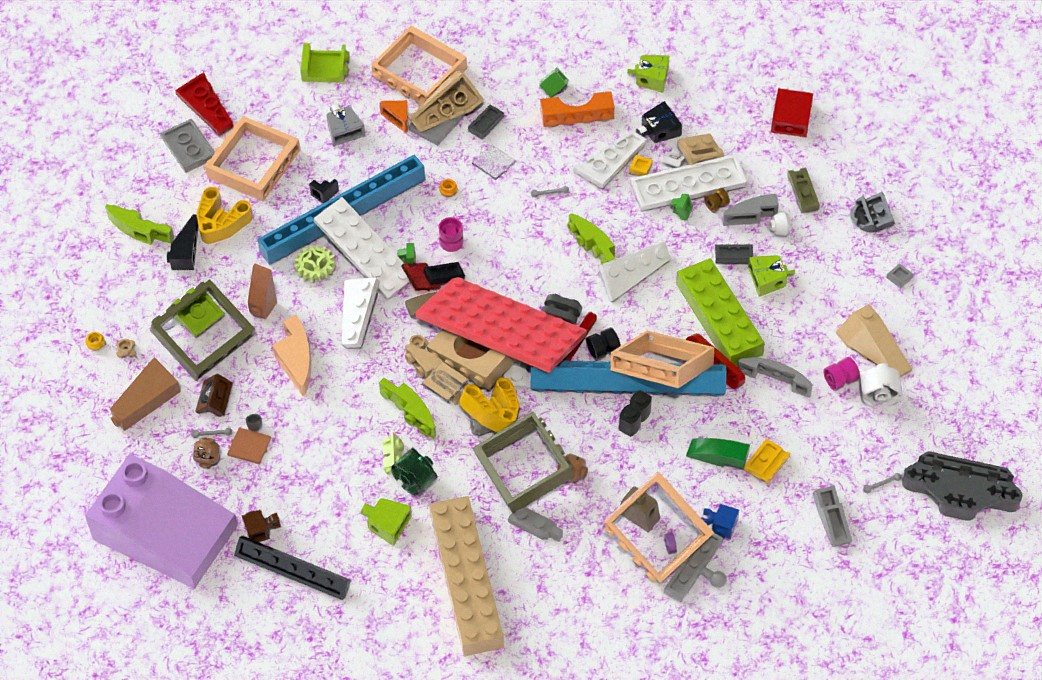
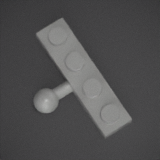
[664,533,726,602]

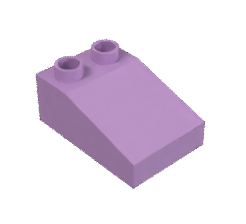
[85,454,237,589]

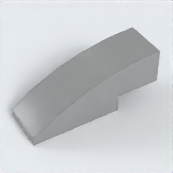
[723,194,779,226]
[813,485,852,547]

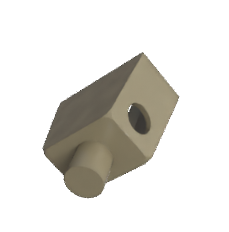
[620,486,660,533]

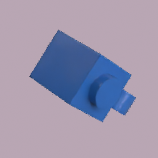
[701,504,740,539]

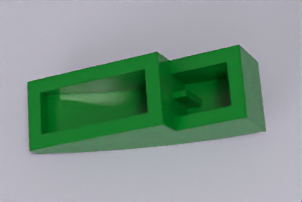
[686,438,750,469]

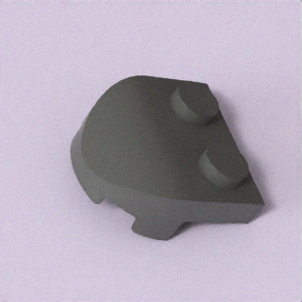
[851,191,895,233]

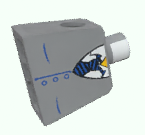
[326,104,365,147]

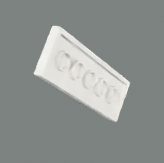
[631,154,747,211]
[313,197,416,301]

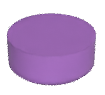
[664,533,677,554]

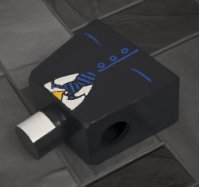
[636,101,682,143]

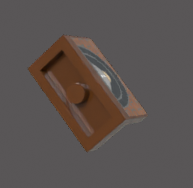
[195,373,233,417]

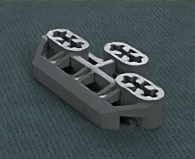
[902,451,1023,521]

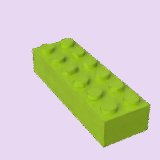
[676,258,765,366]

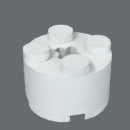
[861,363,902,407]

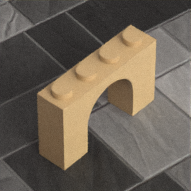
[426,329,517,390]

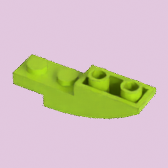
[105,204,174,245]
[567,213,615,264]
[379,378,436,440]

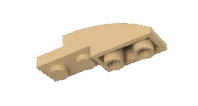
[404,344,461,406]

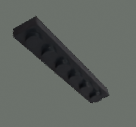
[234,536,351,600]

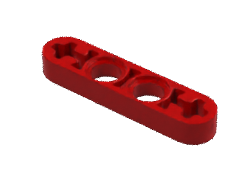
[686,333,745,388]

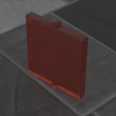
[401,262,441,292]

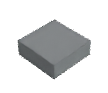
[886,263,914,289]

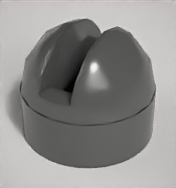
[246,414,262,431]

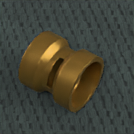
[704,187,730,212]

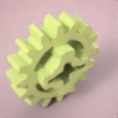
[294,244,335,282]

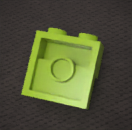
[170,287,225,338]

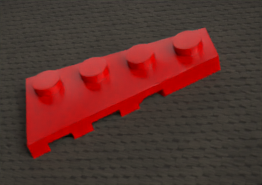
[175,72,233,136]

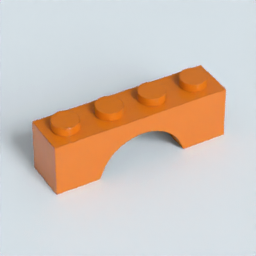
[540,91,615,127]

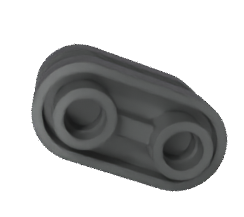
[541,294,582,325]

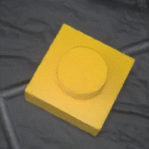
[629,155,653,176]

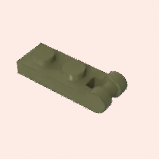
[787,168,820,213]

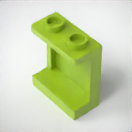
[300,43,350,82]

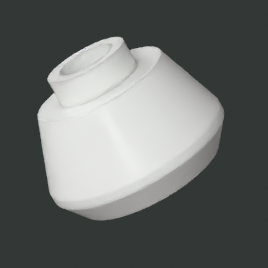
[769,211,791,236]

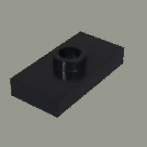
[423,262,465,285]

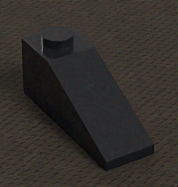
[167,214,199,270]

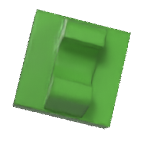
[670,194,693,220]
[397,243,416,269]

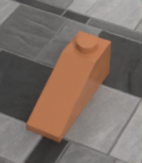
[248,263,277,319]

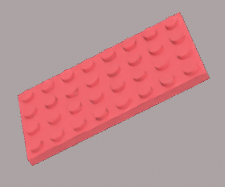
[416,277,587,373]

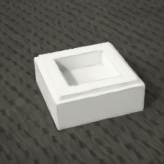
[663,151,685,167]

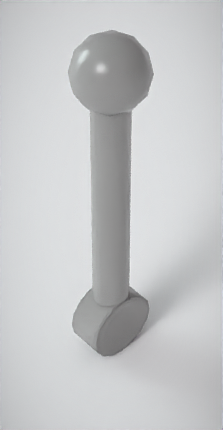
[531,186,569,198]
[191,428,232,438]
[863,473,902,493]

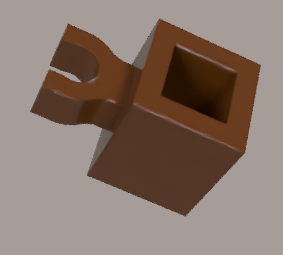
[242,509,281,542]

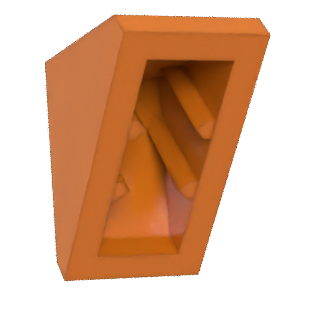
[379,100,408,133]

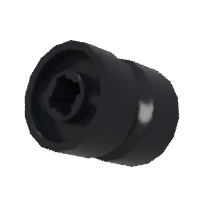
[586,327,621,360]

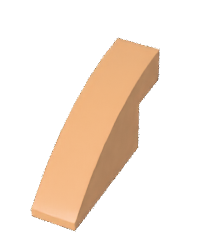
[272,315,311,396]

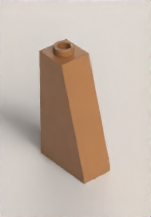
[110,358,181,431]

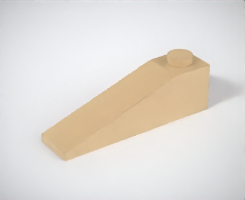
[409,71,484,132]
[836,304,912,377]

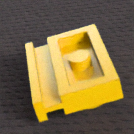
[744,438,790,484]

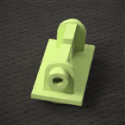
[383,432,404,475]

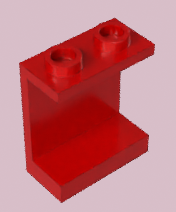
[771,88,814,138]

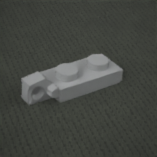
[508,507,563,542]

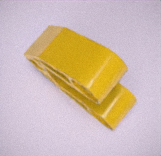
[197,187,253,244]
[459,377,520,433]

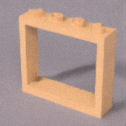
[371,25,467,105]
[205,116,300,201]
[611,330,714,388]
[603,472,714,583]

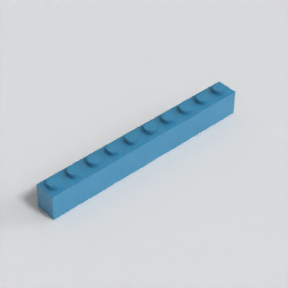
[257,154,425,265]
[531,361,727,396]

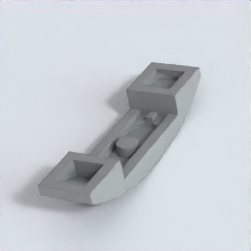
[738,358,813,398]

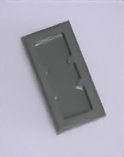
[468,104,504,139]
[715,244,753,263]

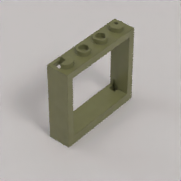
[150,279,255,381]
[473,411,575,514]

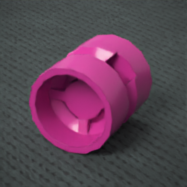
[438,217,464,252]
[823,357,860,391]

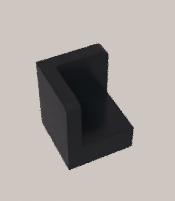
[309,179,339,203]

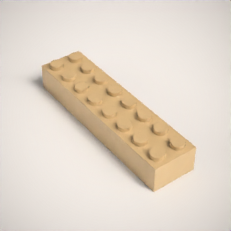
[429,496,504,656]

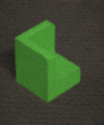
[539,67,569,97]

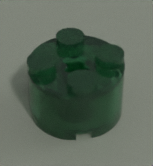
[391,448,438,496]

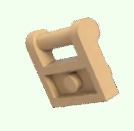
[677,133,724,165]

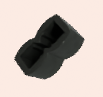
[619,390,652,437]

